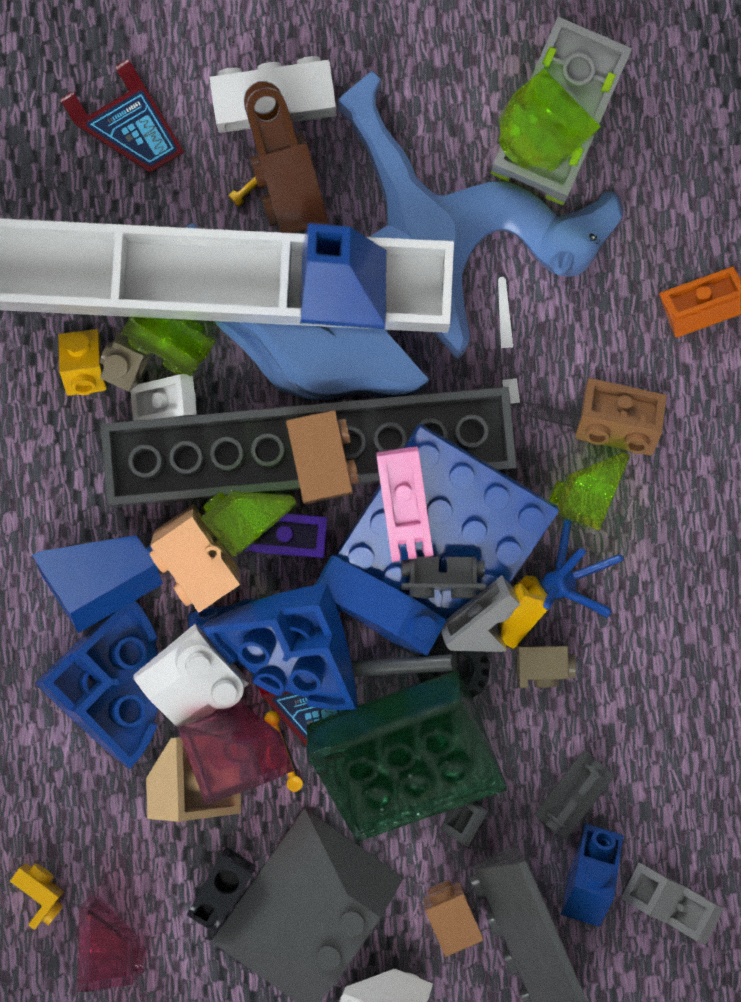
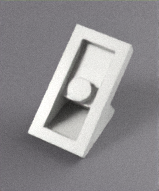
[131,374,197,421]

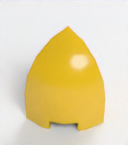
[498,575,547,649]

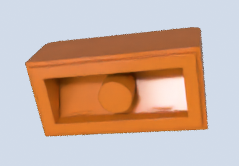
[659,266,741,338]

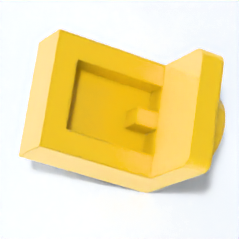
[58,329,106,396]
[10,863,64,930]

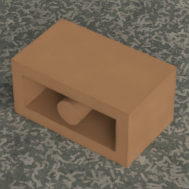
[286,410,359,504]
[423,880,484,957]

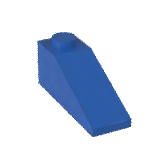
[314,555,446,656]

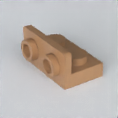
[575,377,667,455]

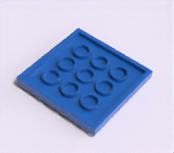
[334,423,559,619]

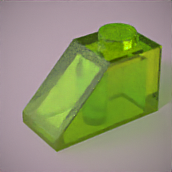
[548,452,630,532]
[200,491,298,557]

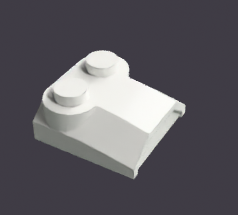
[133,624,249,731]

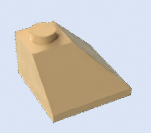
[146,732,241,822]

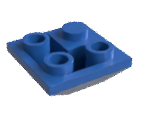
[300,223,387,329]

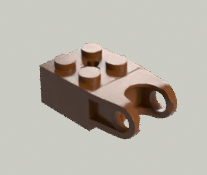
[243,81,329,233]

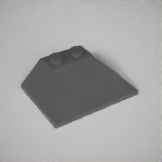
[211,808,404,1002]

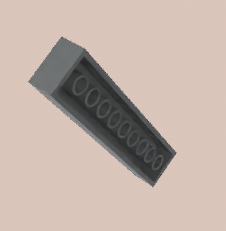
[100,387,517,508]

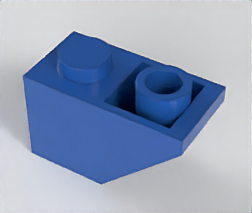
[561,823,623,927]

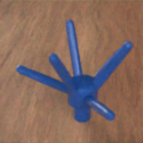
[539,519,623,618]

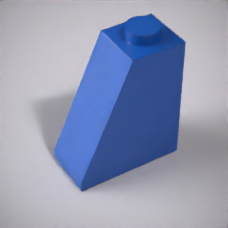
[32,535,163,633]

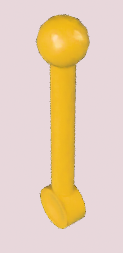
[264,711,303,792]

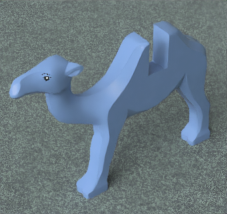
[186,71,623,400]

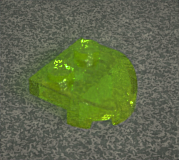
[498,69,601,172]
[121,317,216,376]

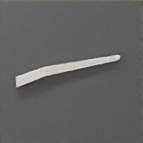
[498,277,520,404]

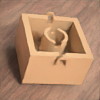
[149,504,240,612]

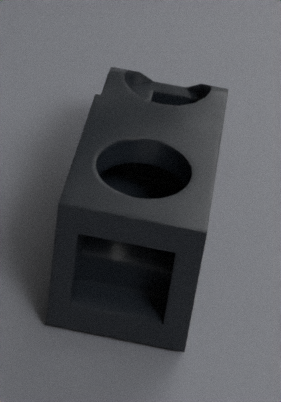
[187,847,257,933]

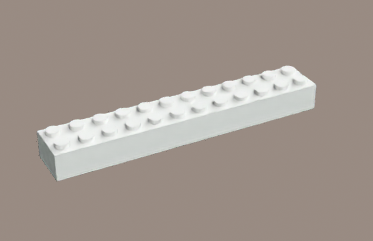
[0,219,454,333]

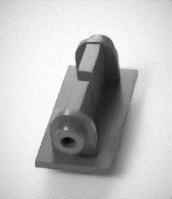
[400,556,486,598]
[534,751,615,840]

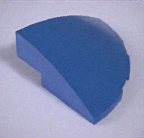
[202,583,358,710]
[35,601,158,769]

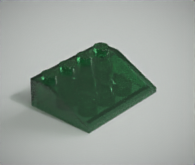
[307,670,507,842]

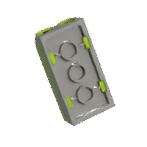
[490,17,632,205]

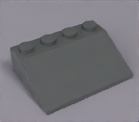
[469,845,588,1002]

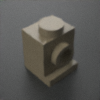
[100,330,156,392]
[516,645,576,688]

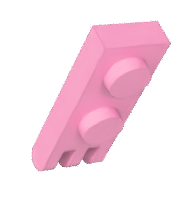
[376,446,433,562]

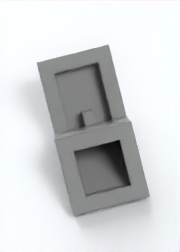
[621,862,724,945]

